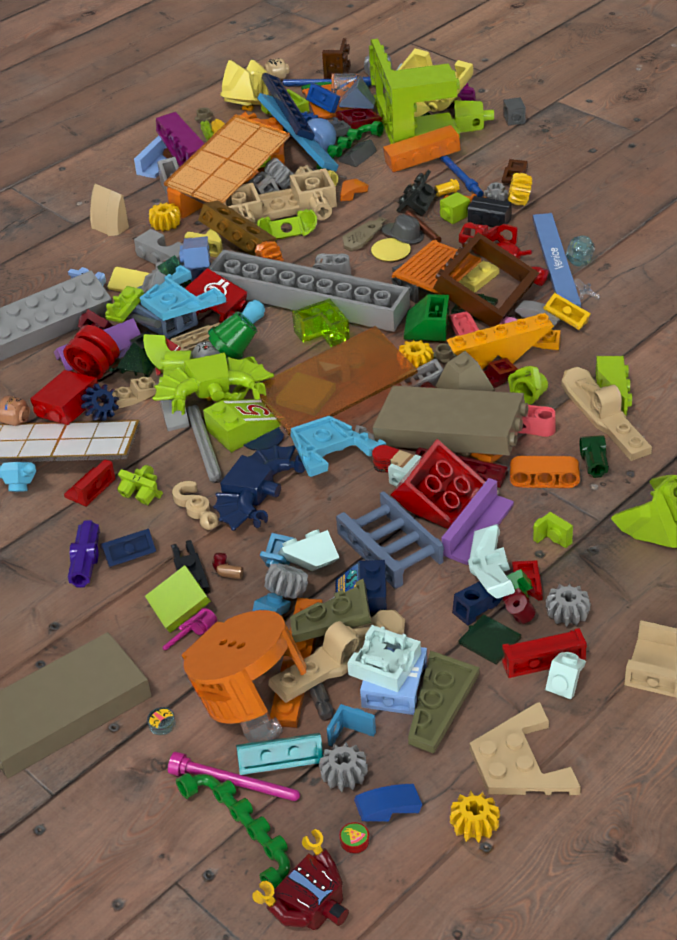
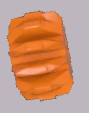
[255,241,284,262]

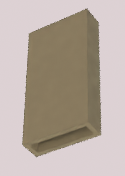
[372,386,528,455]
[0,632,152,779]

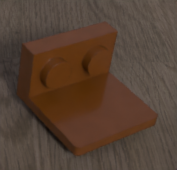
[322,38,351,79]

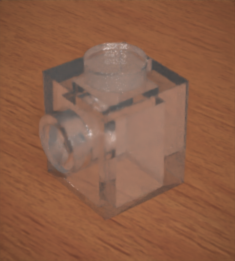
[241,712,283,743]

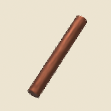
[405,210,442,243]

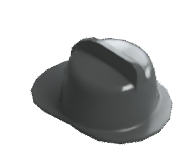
[381,214,424,244]

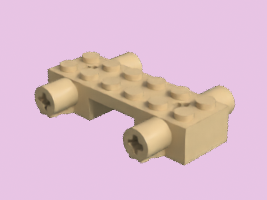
[223,165,337,225]

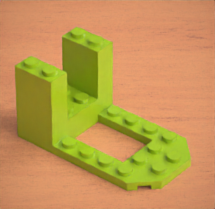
[369,39,460,144]

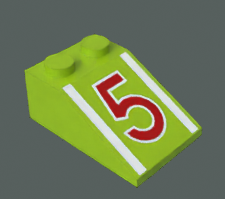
[203,399,287,452]

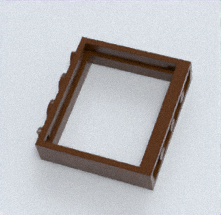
[433,232,539,327]

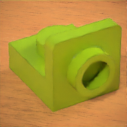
[533,512,573,548]

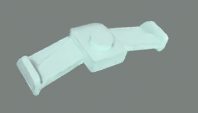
[468,524,515,598]

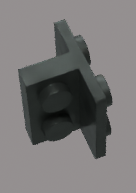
[396,169,437,216]

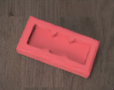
[449,311,479,336]

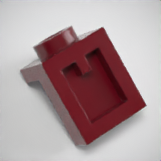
[77,309,114,330]

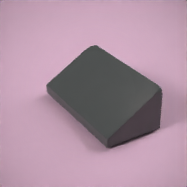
[338,139,377,167]

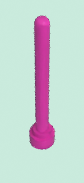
[168,751,300,801]

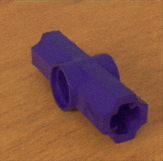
[68,520,100,588]

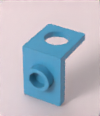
[327,704,376,747]

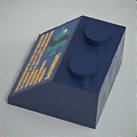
[335,560,387,617]

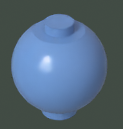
[307,118,336,152]

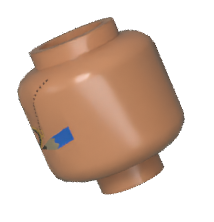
[0,395,30,426]

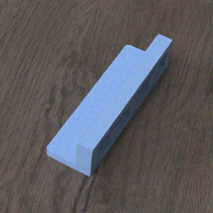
[134,135,167,178]

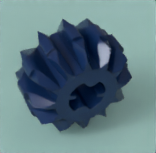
[81,384,119,421]

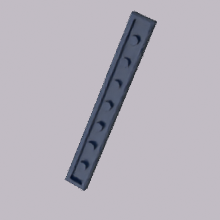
[262,73,315,141]

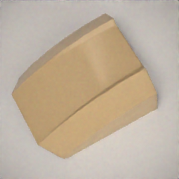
[90,184,129,236]

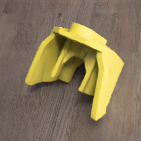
[220,60,269,105]

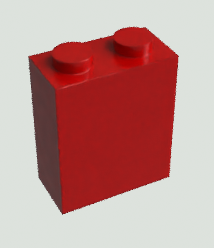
[30,370,98,425]

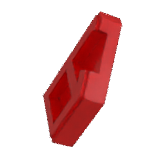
[512,560,543,601]

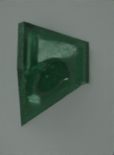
[109,342,155,377]

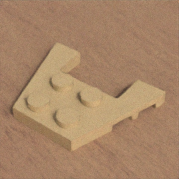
[470,702,581,795]

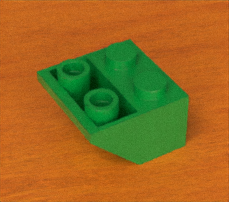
[404,294,449,341]

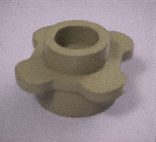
[195,107,213,122]
[434,343,457,364]

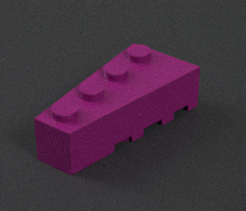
[156,112,206,169]

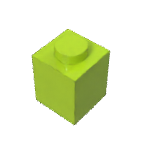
[440,192,470,224]

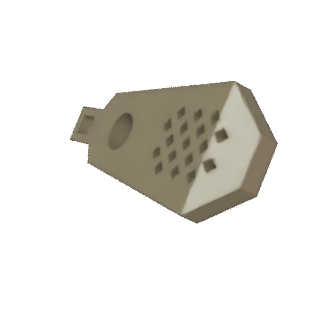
[343,217,387,252]

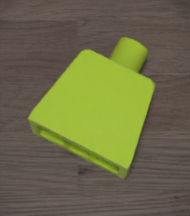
[454,100,494,133]

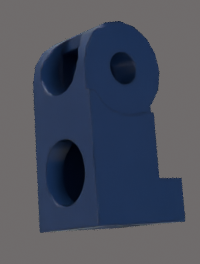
[452,581,503,626]

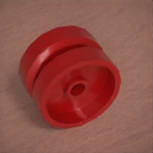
[63,325,120,380]

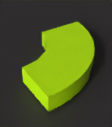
[143,334,171,373]

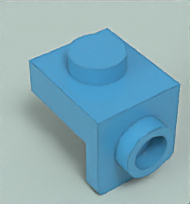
[260,533,294,567]
[253,593,291,615]

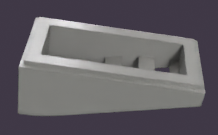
[397,359,444,388]

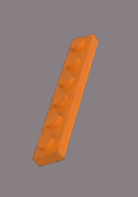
[269,598,323,728]

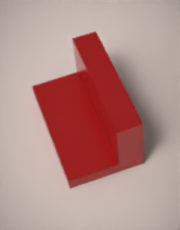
[64,459,116,507]

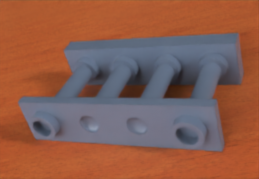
[336,491,444,589]

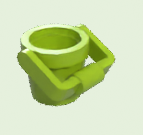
[508,366,548,405]

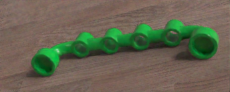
[316,121,384,172]
[176,773,291,890]

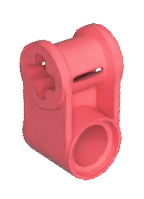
[518,404,556,437]

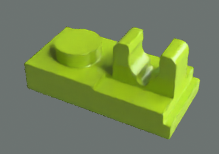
[105,286,145,323]

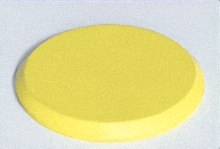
[371,238,411,262]

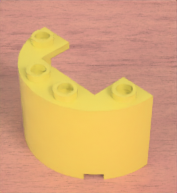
[398,48,473,112]

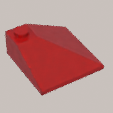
[390,439,485,529]

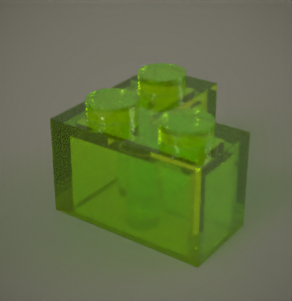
[292,299,350,347]

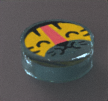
[147,707,176,735]

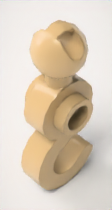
[172,481,219,530]

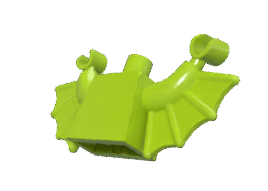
[152,353,274,415]

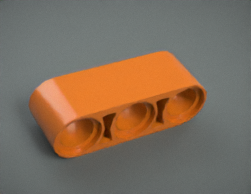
[510,456,580,488]

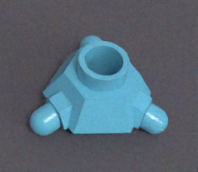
[0,462,37,492]

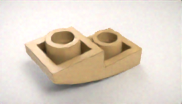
[109,377,156,408]

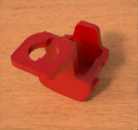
[459,222,518,255]

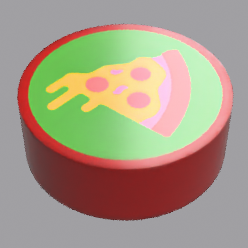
[339,822,370,853]

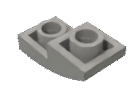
[515,300,561,328]

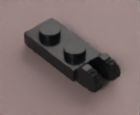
[171,540,210,593]

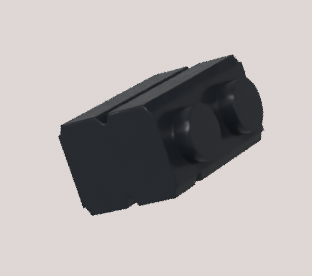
[468,196,512,227]

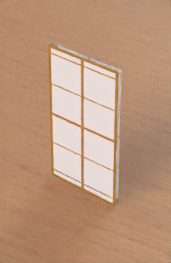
[0,420,140,463]

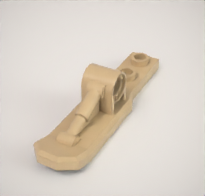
[562,367,652,461]
[269,610,405,703]

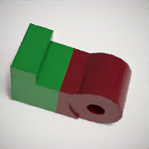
[503,569,536,624]

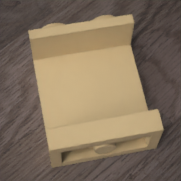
[624,620,677,698]

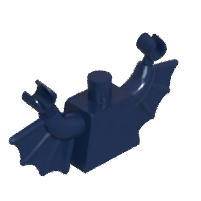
[213,445,306,531]

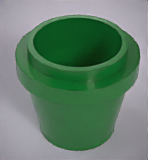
[208,311,258,360]

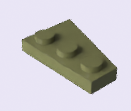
[290,579,371,643]

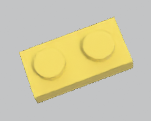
[459,260,499,293]

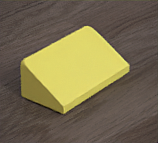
[107,267,150,292]

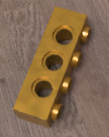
[198,200,276,256]

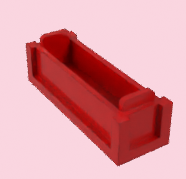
[502,628,587,678]

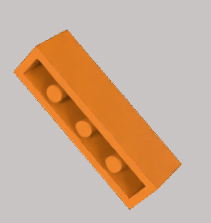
[383,125,461,172]

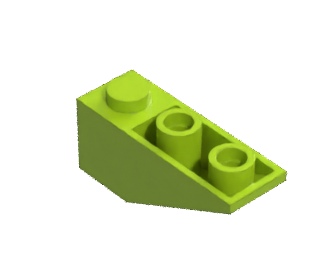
[595,356,632,416]

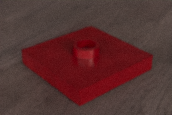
[336,108,383,129]

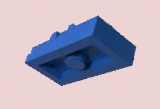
[306,83,341,113]

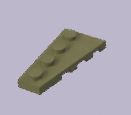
[408,650,480,754]

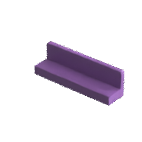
[54,318,141,371]
[441,478,513,565]

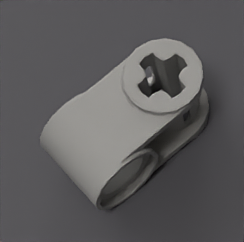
[312,253,351,276]

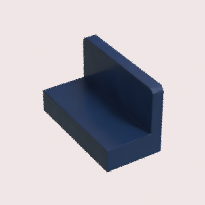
[100,528,156,567]

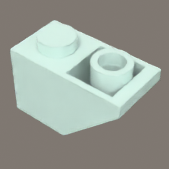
[278,529,339,571]

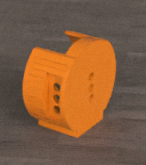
[182,610,307,724]

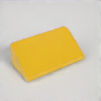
[543,292,591,330]

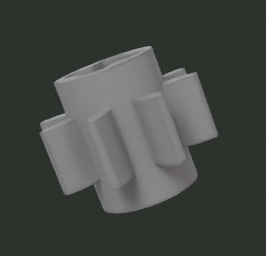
[484,182,508,201]

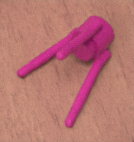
[163,608,218,650]

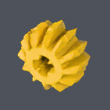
[508,173,532,206]
[149,202,181,232]
[397,340,434,373]
[450,791,500,843]

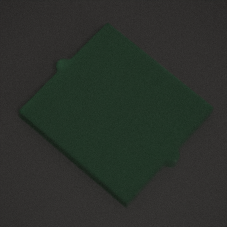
[458,614,521,665]

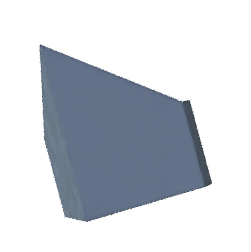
[339,76,376,109]

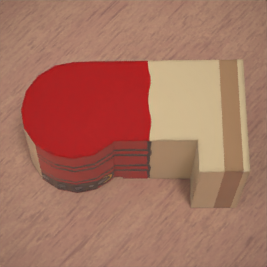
[372,445,415,473]

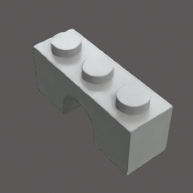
[134,229,185,266]

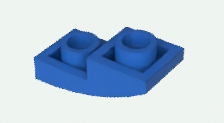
[354,784,422,821]

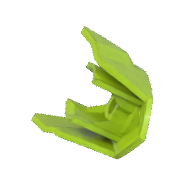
[611,475,677,548]

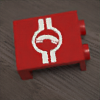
[185,268,248,323]

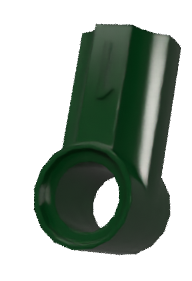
[579,435,609,478]

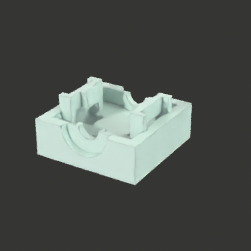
[347,625,421,692]

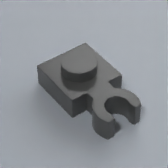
[326,117,351,138]

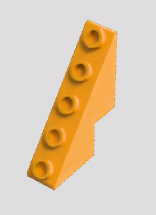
[447,313,554,370]

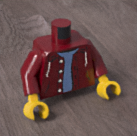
[252,829,349,930]

